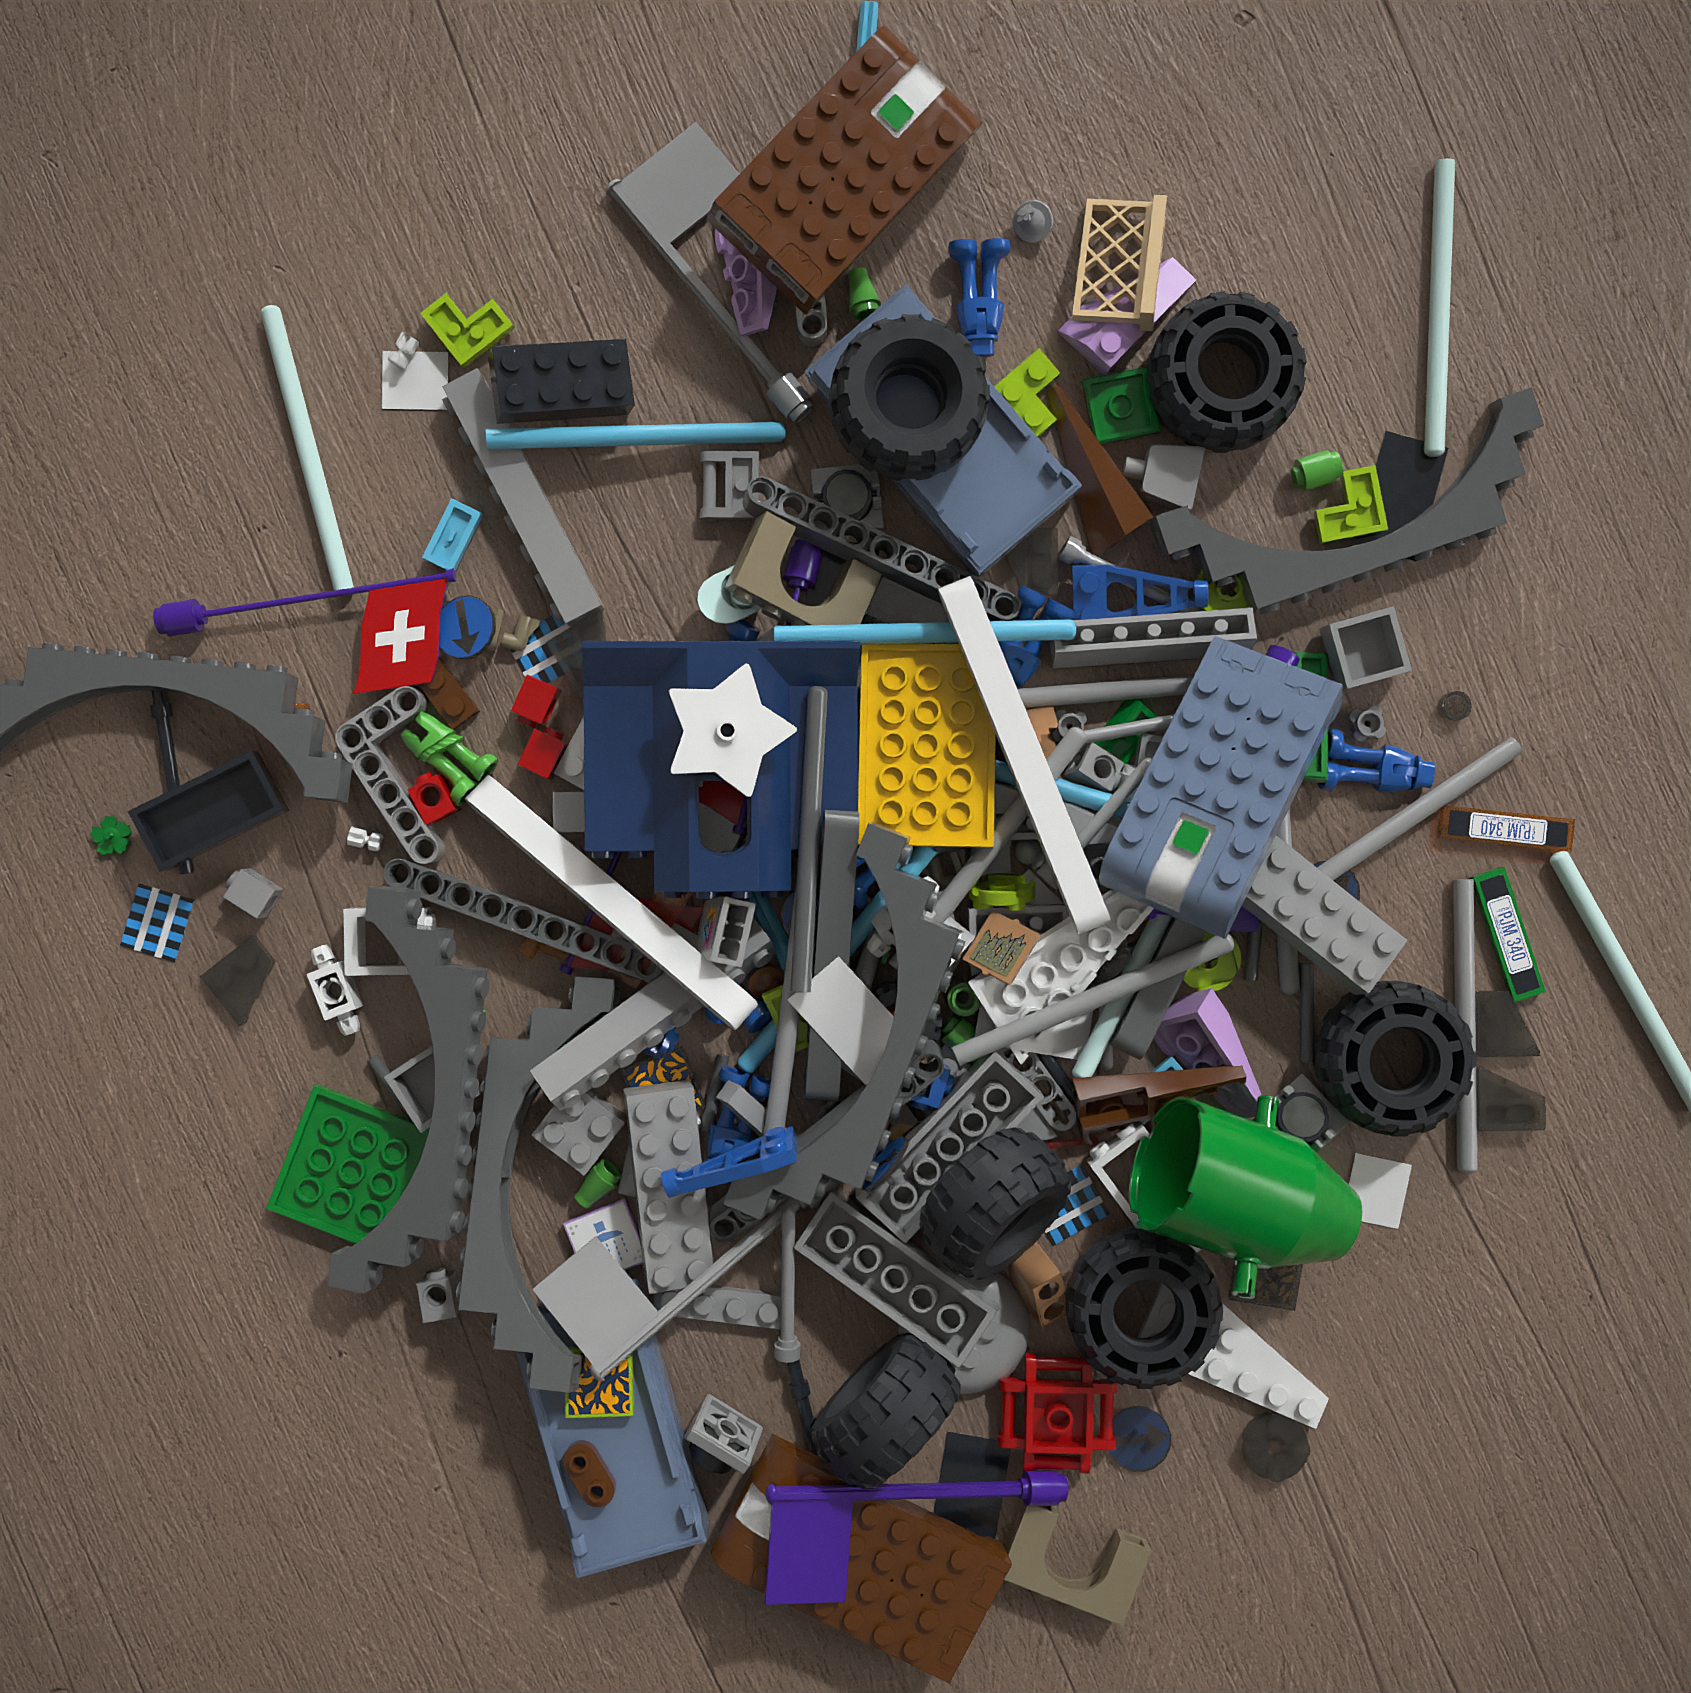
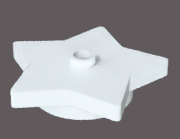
[669,664,797,797]

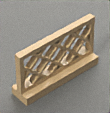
[1072,195,1167,331]

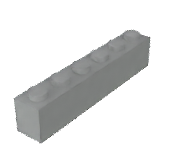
[1049,608,1257,669]

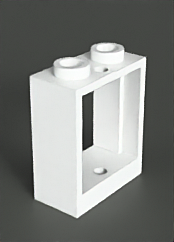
[343,906,436,976]
[1086,1121,1150,1229]

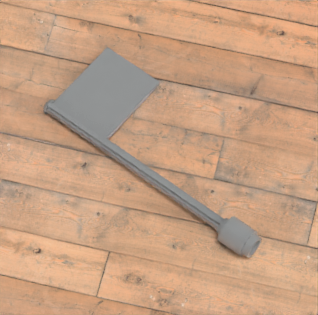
[606,122,814,423]
[532,1175,840,1382]

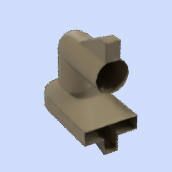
[488,608,540,653]
[922,848,967,892]

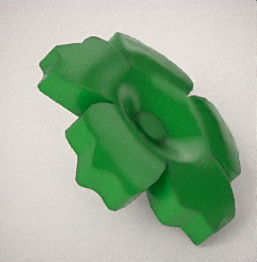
[90,816,132,855]

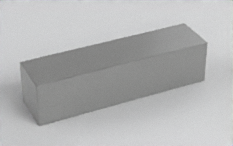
[716,1080,786,1137]

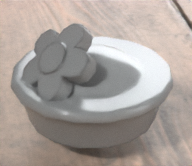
[1013,200,1053,243]

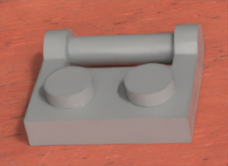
[699,451,759,521]

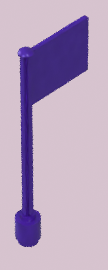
[764,1471,1069,1605]

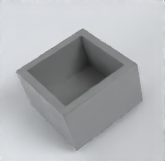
[1320,606,1412,691]
[384,1045,481,1133]
[531,1088,627,1176]

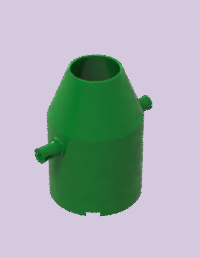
[1129,1095,1362,1299]

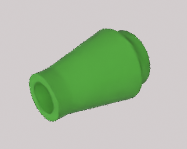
[848,267,881,321]
[574,1159,622,1208]

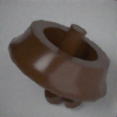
[748,964,785,1001]

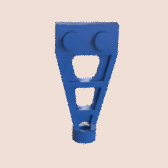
[1072,564,1208,620]
[661,1126,797,1198]

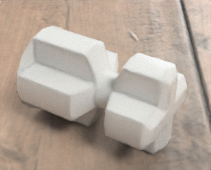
[387,332,419,369]
[347,826,383,851]

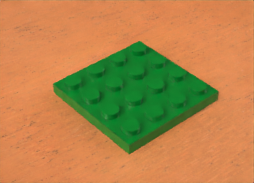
[266,1084,430,1243]

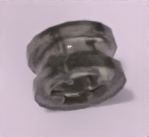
[1437,691,1472,722]

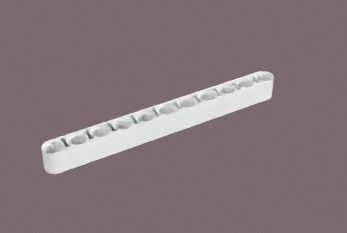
[938,576,1111,934]
[465,775,758,1030]

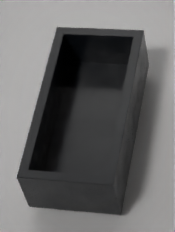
[488,339,635,424]
[127,750,290,872]

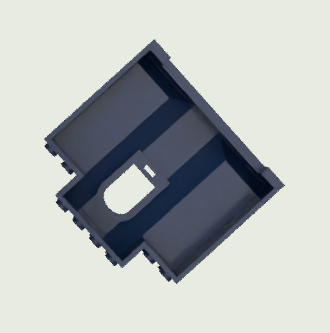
[582,641,860,899]

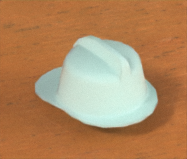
[697,565,762,624]

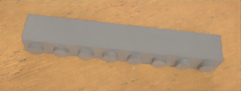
[442,368,605,627]
[530,918,777,1111]

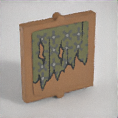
[962,910,1041,986]

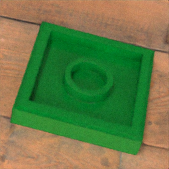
[1082,366,1160,445]

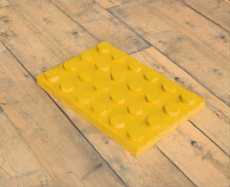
[858,644,995,848]

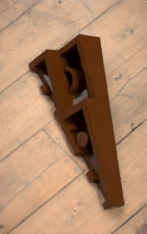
[1046,384,1153,557]
[1072,1065,1247,1145]

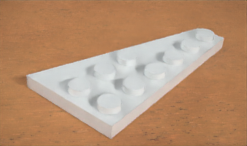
[968,889,1154,1065]
[1137,1283,1329,1429]

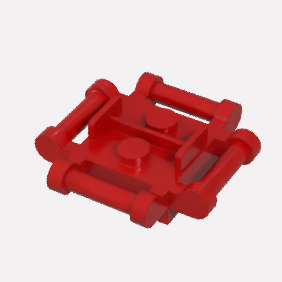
[997,1353,1117,1474]

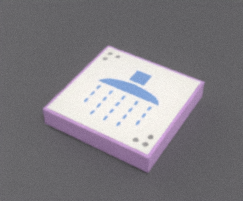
[563,1197,643,1270]

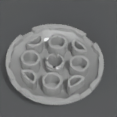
[898,1272,1029,1394]

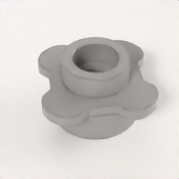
[1349,706,1386,742]
[1052,710,1087,742]

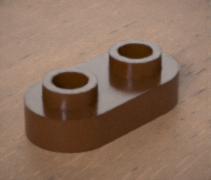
[563,1440,616,1508]

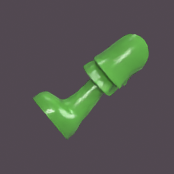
[400,711,499,806]

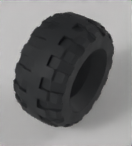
[1147,291,1307,453]
[829,314,990,481]
[1314,981,1477,1137]
[919,1127,1071,1280]
[1065,1227,1223,1389]
[811,1333,961,1489]

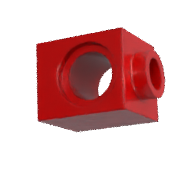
[511,674,562,728]
[517,726,569,780]
[407,772,461,825]

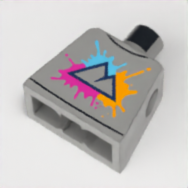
[695,896,756,967]

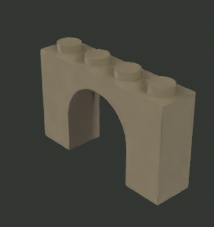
[725,511,882,626]
[1003,1500,1152,1626]

